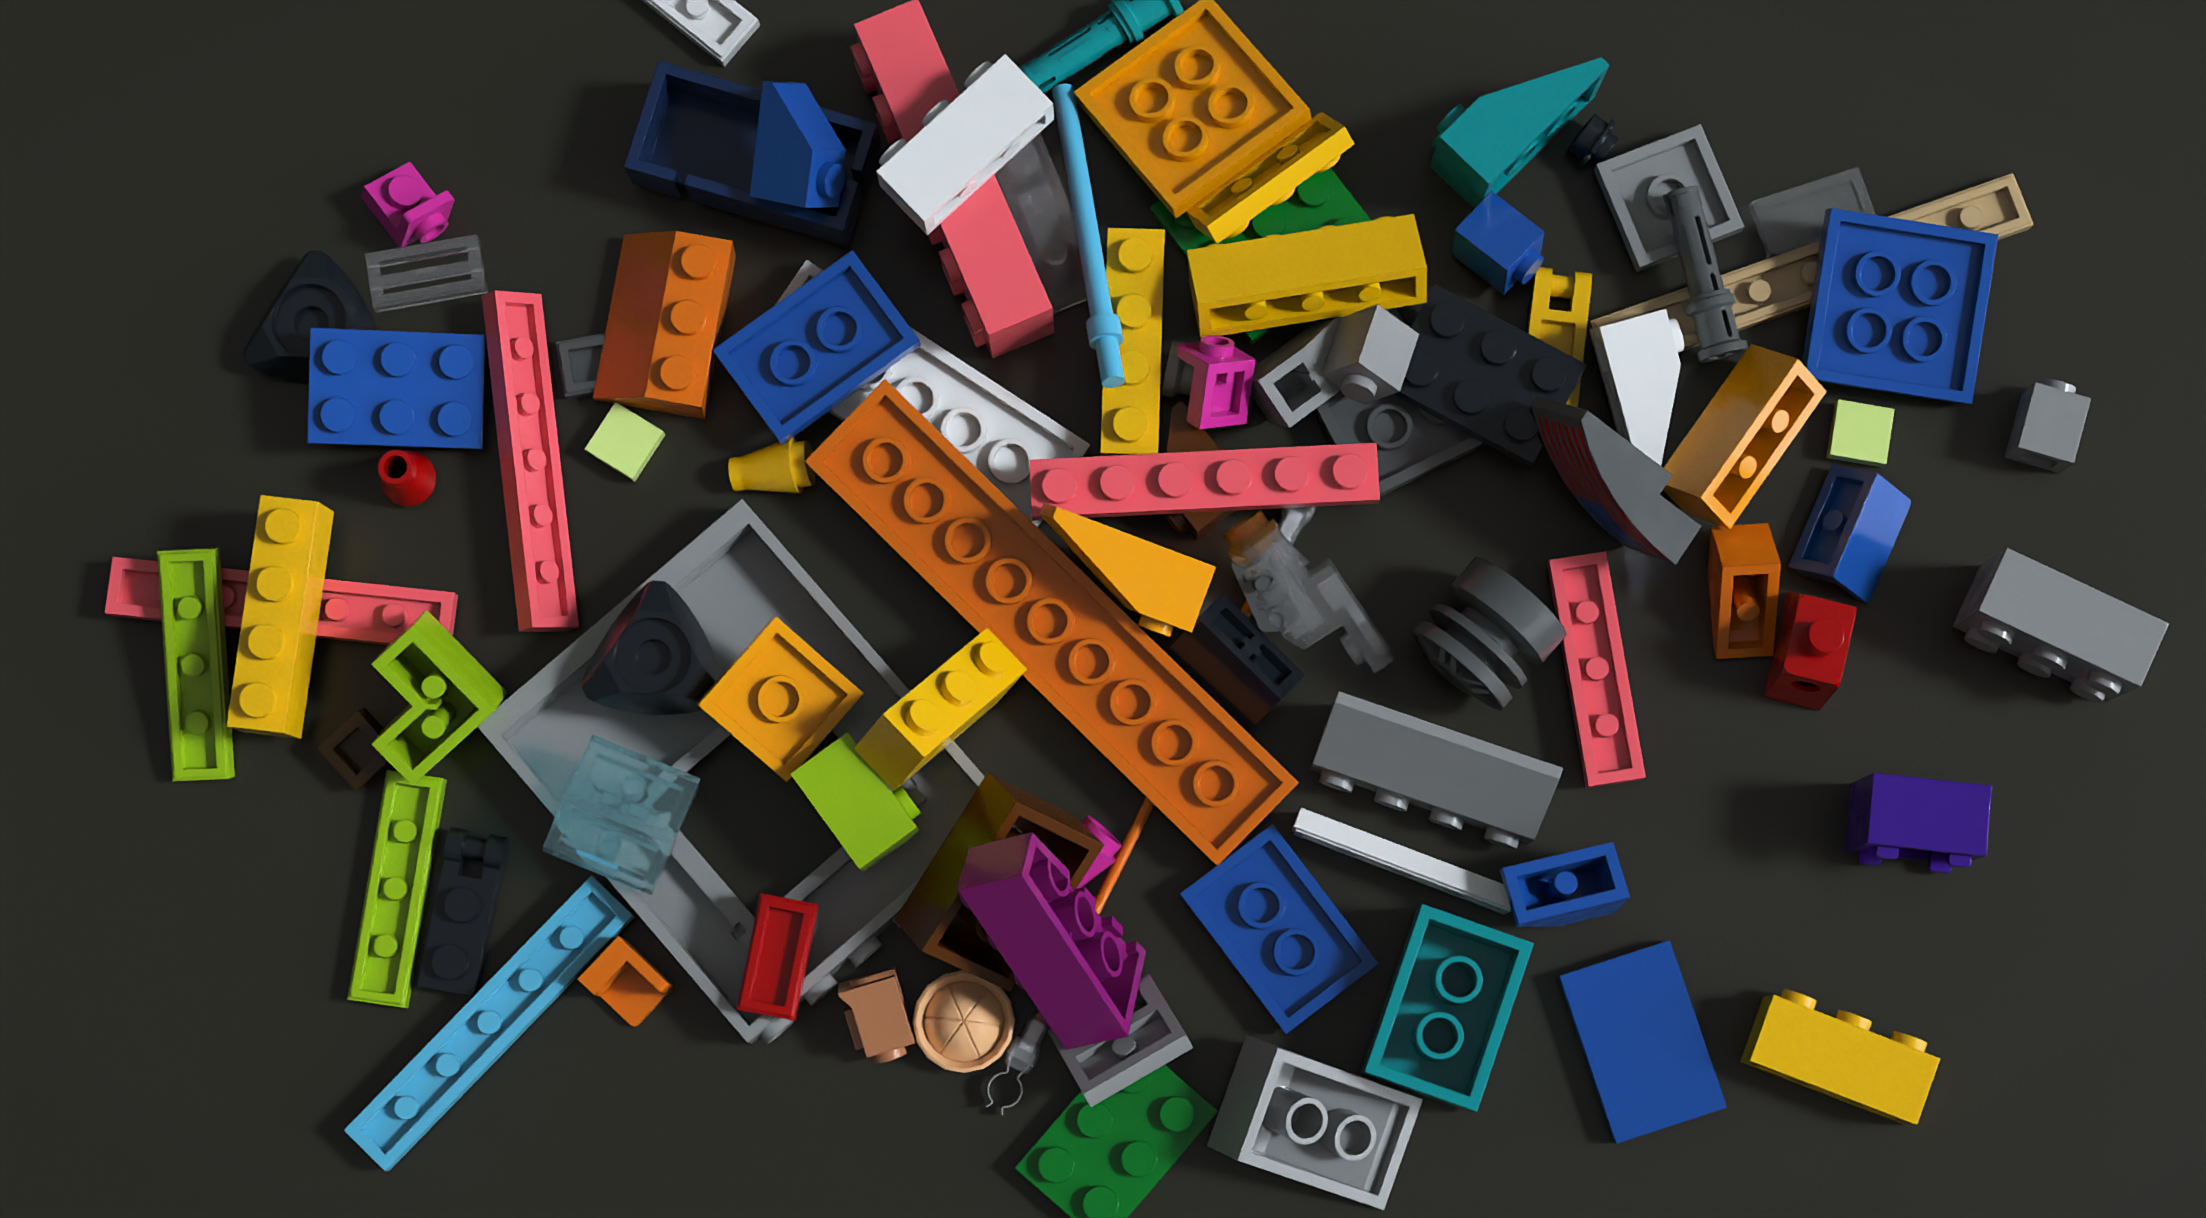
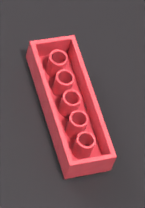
[850,0,1055,359]

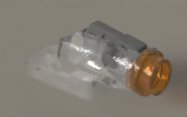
[1222,510,1394,673]

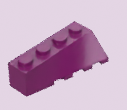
[958,832,1146,1050]

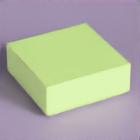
[1826,399,1895,468]
[585,402,665,482]

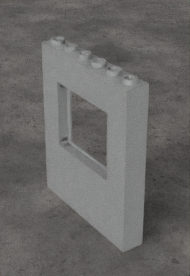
[478,499,985,1044]

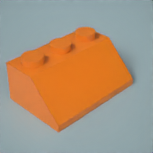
[593,231,736,420]

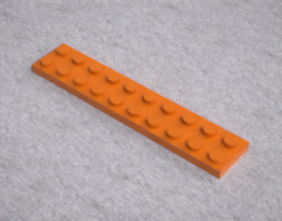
[805,379,1299,866]

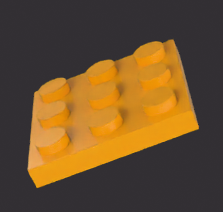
[1074,0,1312,218]

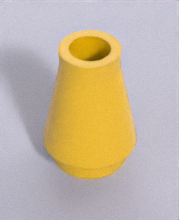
[728,437,816,493]

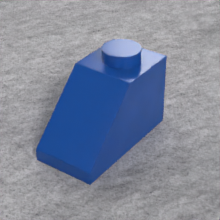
[749,81,846,208]
[1500,842,1630,927]

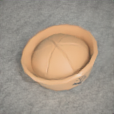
[912,970,1015,1073]

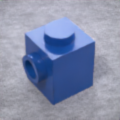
[1452,191,1544,295]

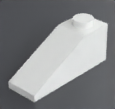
[1589,309,1684,466]

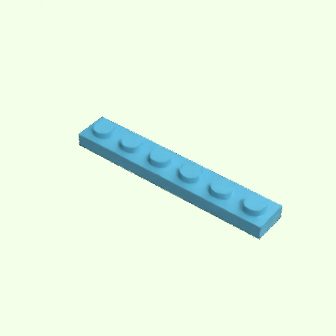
[344,875,636,1171]

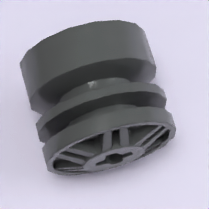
[1410,557,1567,711]

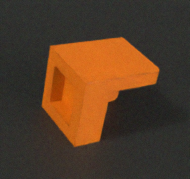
[578,936,676,1027]

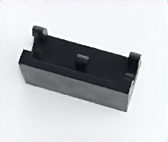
[1166,594,1305,732]

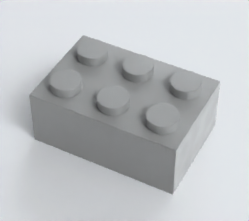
[1952,548,2169,703]

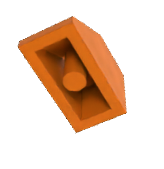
[1708,523,1781,659]

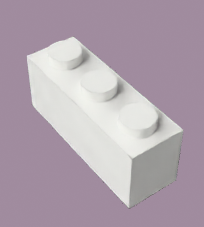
[876,54,1054,235]

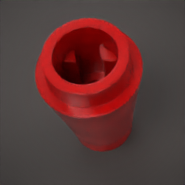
[378,450,436,507]

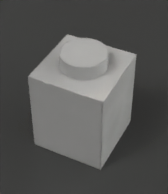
[1322,304,1419,404]
[2004,379,2091,473]

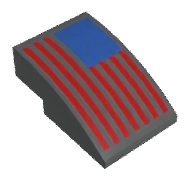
[1531,396,1701,565]

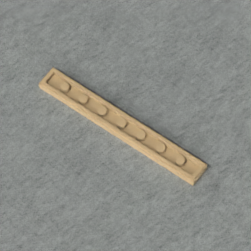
[1588,173,2034,353]

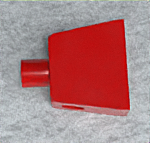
[1763,591,1857,711]

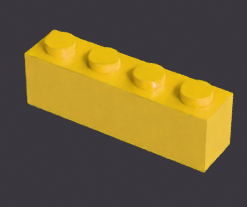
[1187,214,1427,338]
[1100,228,1165,456]
[227,495,334,739]

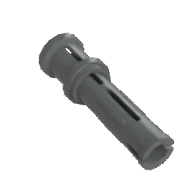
[1663,185,1749,363]

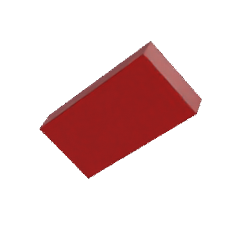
[736,893,819,1021]

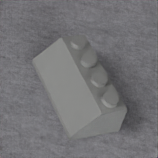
[1310,691,1563,850]

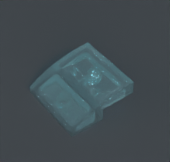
[543,734,701,895]

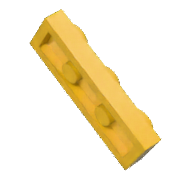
[1186,112,1355,244]

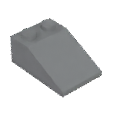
[1207,1035,1423,1210]

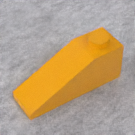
[1039,503,1216,637]

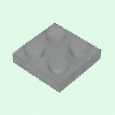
[1594,124,1745,272]

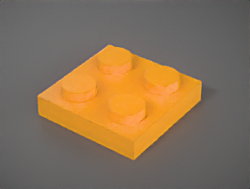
[696,616,864,782]

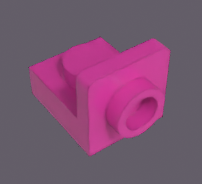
[361,162,455,249]
[1177,335,1256,430]

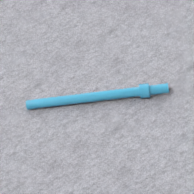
[1052,83,1125,388]

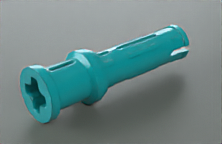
[1019,0,1184,93]

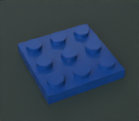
[1802,208,1998,405]

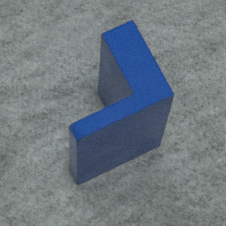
[1788,464,1911,602]

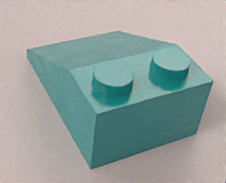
[1430,57,1609,209]

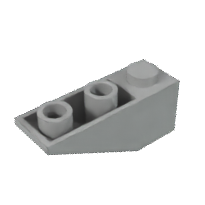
[1251,308,1406,428]

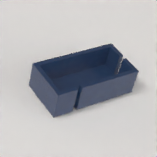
[624,60,881,247]

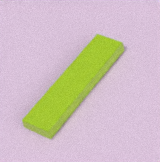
[157,547,235,781]
[347,770,447,1008]

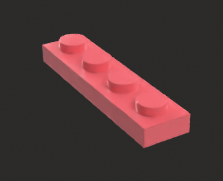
[1547,551,1646,788]

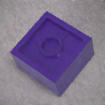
[1844,773,1992,874]

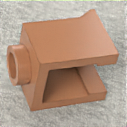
[838,967,915,1064]

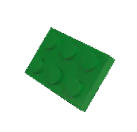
[1015,1065,1218,1218]

